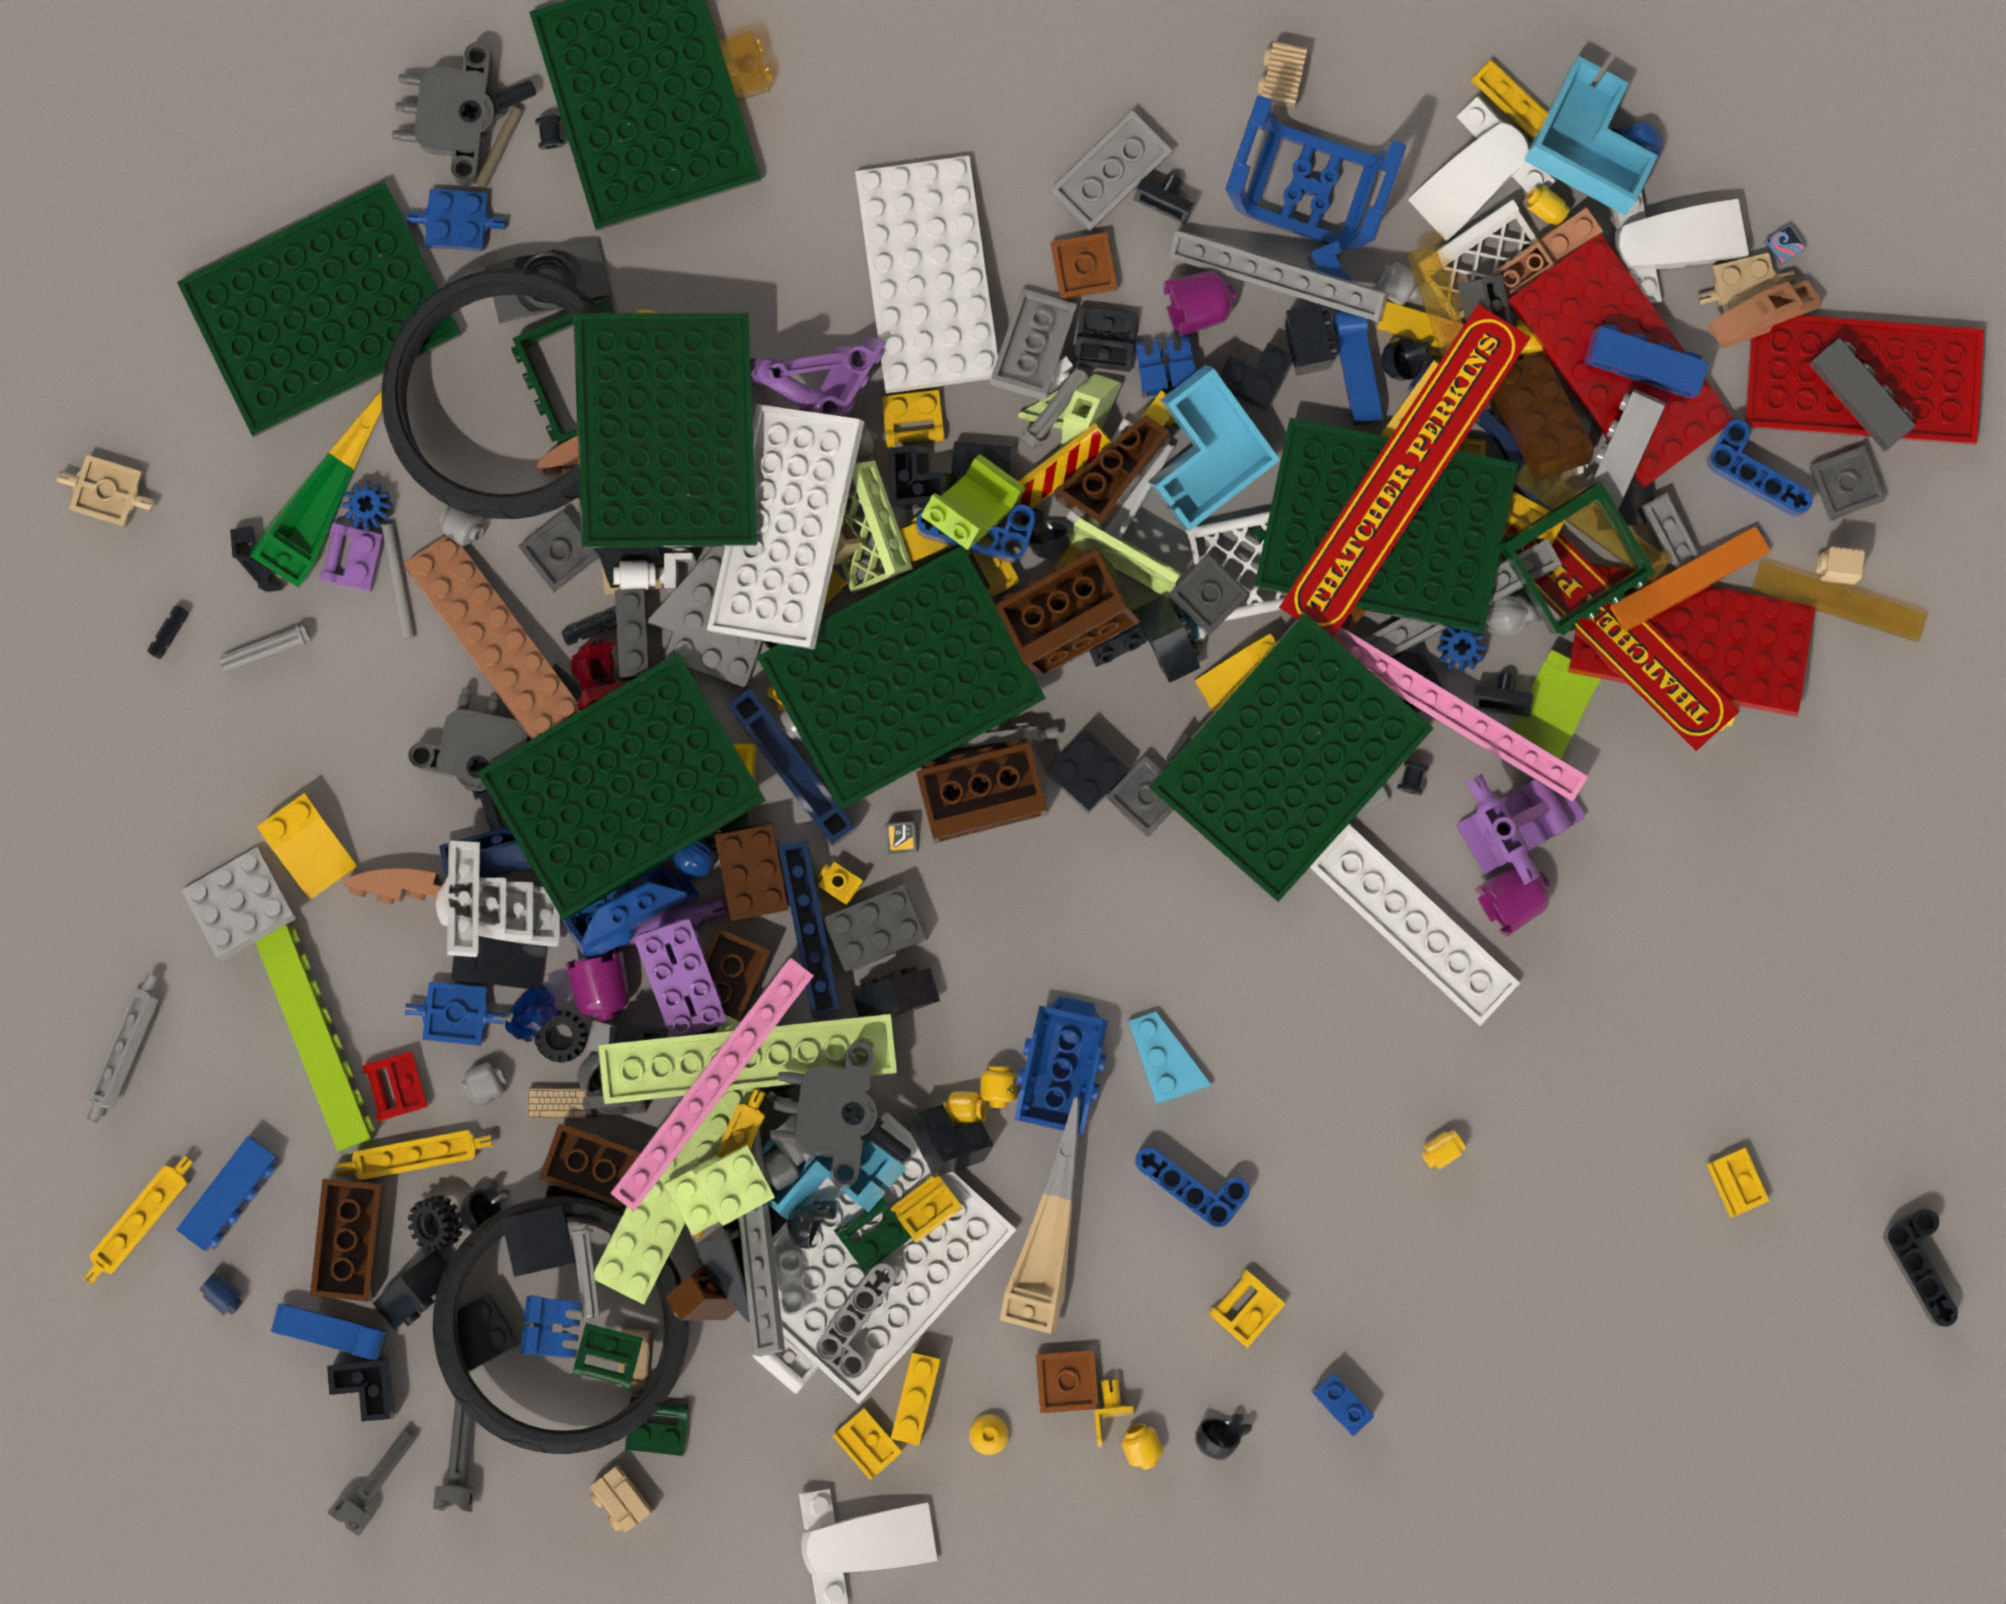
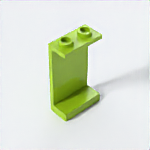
[921,454,1026,550]
[1510,649,1601,760]

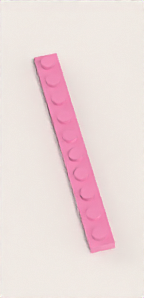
[1334,627,1588,802]
[610,958,813,1211]

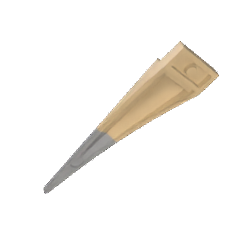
[1000,1096,1081,1334]

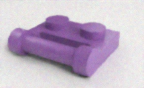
[319,523,383,592]

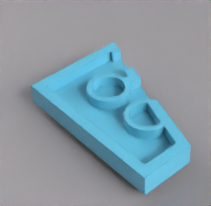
[1128,1012,1212,1104]

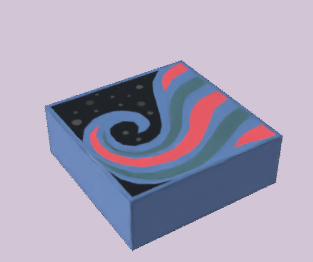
[1765,225,1806,266]

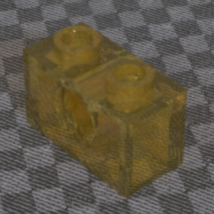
[719,31,773,101]

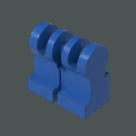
[1308,241,1352,281]
[1135,335,1196,398]
[520,1295,582,1358]

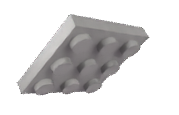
[181,847,296,962]

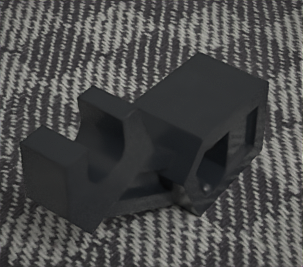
[230,526,282,593]

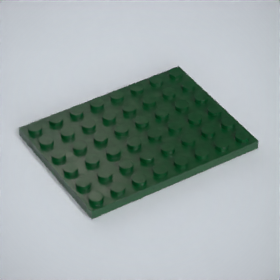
[529,0,761,231]
[177,181,461,438]
[573,313,757,548]
[1254,418,1518,634]
[757,546,1046,811]
[1148,612,1434,902]
[477,653,766,921]

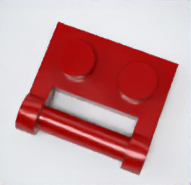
[362,1051,429,1122]

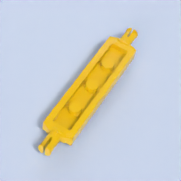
[690,1088,766,1238]
[335,1130,493,1181]
[83,1155,194,1285]

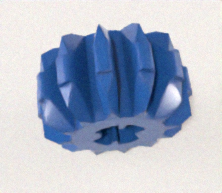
[342,481,392,531]
[1436,627,1486,673]

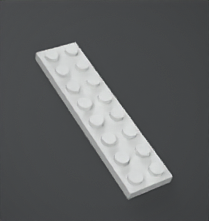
[1310,824,1520,1026]

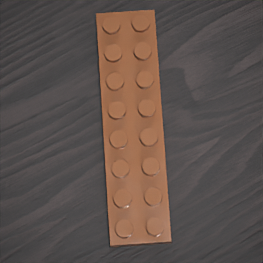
[404,536,579,740]

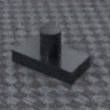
[1133,174,1194,224]
[1473,673,1533,717]

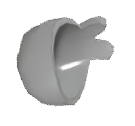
[1486,593,1542,636]

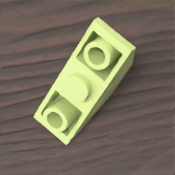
[1061,374,1122,449]

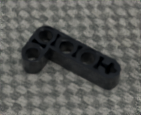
[1883,1209,1958,1327]

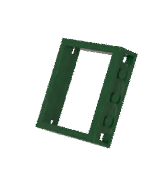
[511,296,615,445]
[1498,483,1655,636]

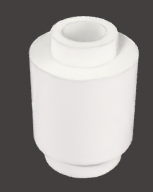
[613,560,655,590]

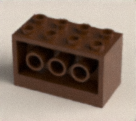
[995,549,1141,678]
[916,739,1047,844]

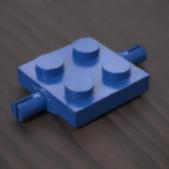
[407,189,506,251]
[405,982,505,1046]

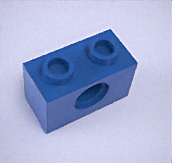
[1311,1373,1375,1437]

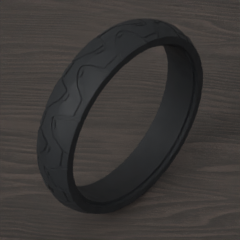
[381,268,605,519]
[432,1196,689,1454]

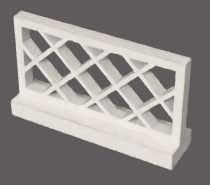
[1414,200,1537,322]

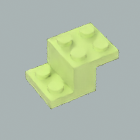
[664,1145,775,1236]

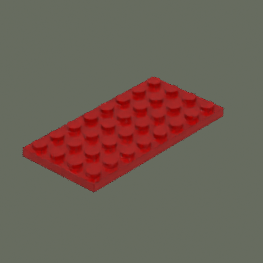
[1507,233,1734,488]
[1745,315,1984,445]
[1568,563,1815,717]

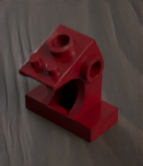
[570,638,631,711]

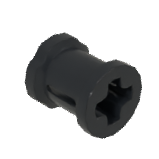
[535,115,564,150]
[1397,760,1429,796]

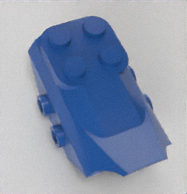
[561,863,700,958]
[1014,996,1108,1135]

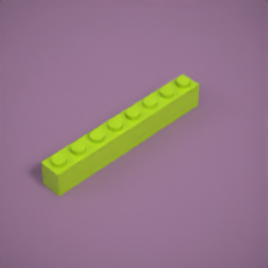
[255,923,376,1152]

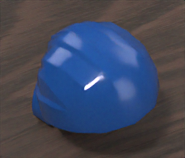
[1610,122,1663,162]
[670,839,714,880]

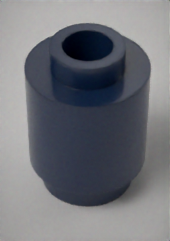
[199,1273,243,1316]

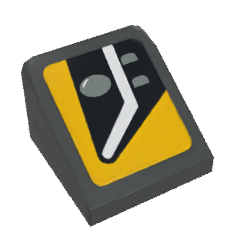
[885,821,917,854]

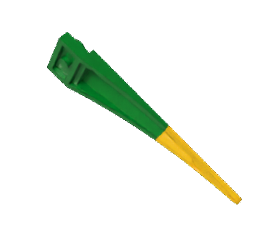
[249,390,382,588]

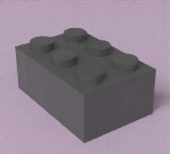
[823,885,927,974]

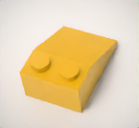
[1194,633,1276,713]
[256,793,358,900]

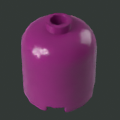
[1163,271,1235,337]
[1475,866,1550,937]
[566,950,630,1021]

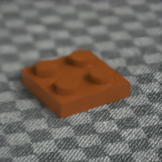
[1050,232,1117,300]
[1036,1350,1099,1413]

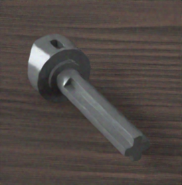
[433,1399,475,1513]
[328,1430,416,1536]

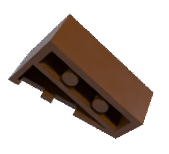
[666,1266,737,1320]

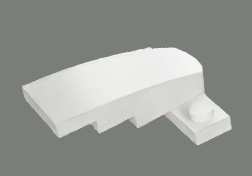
[1408,96,1557,241]
[1613,192,1749,305]
[436,841,560,957]
[799,1489,938,1604]

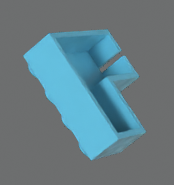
[1524,56,1658,215]
[1148,365,1280,531]
[762,1114,906,1220]

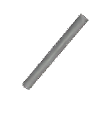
[381,524,415,639]

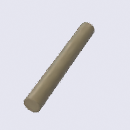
[475,107,523,189]

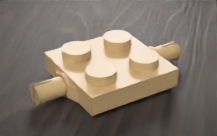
[1697,252,1796,314]
[57,454,155,528]

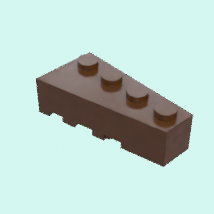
[1054,415,1171,531]

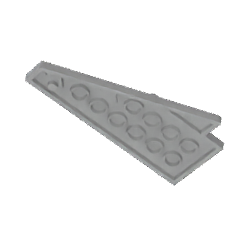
[646,547,761,688]

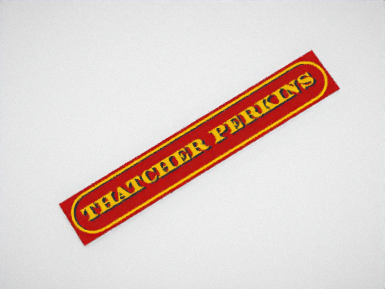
[1279,304,1531,638]
[1499,488,1740,751]

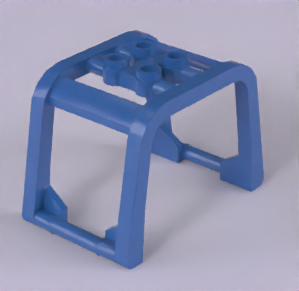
[1225,96,1407,250]

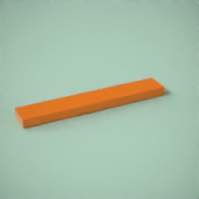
[1610,526,1771,632]

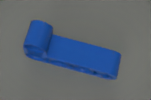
[1333,310,1383,425]
[1707,419,1813,517]
[916,505,1035,563]
[1135,1147,1250,1228]
[271,1303,388,1361]

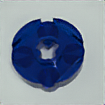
[505,985,558,1043]

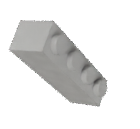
[1583,389,1666,509]

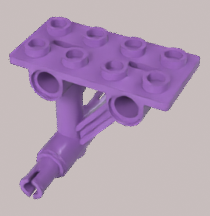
[750,337,885,417]
[1457,773,1585,885]
[615,896,727,1037]

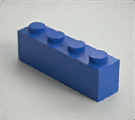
[1584,324,1709,399]
[176,1136,279,1251]

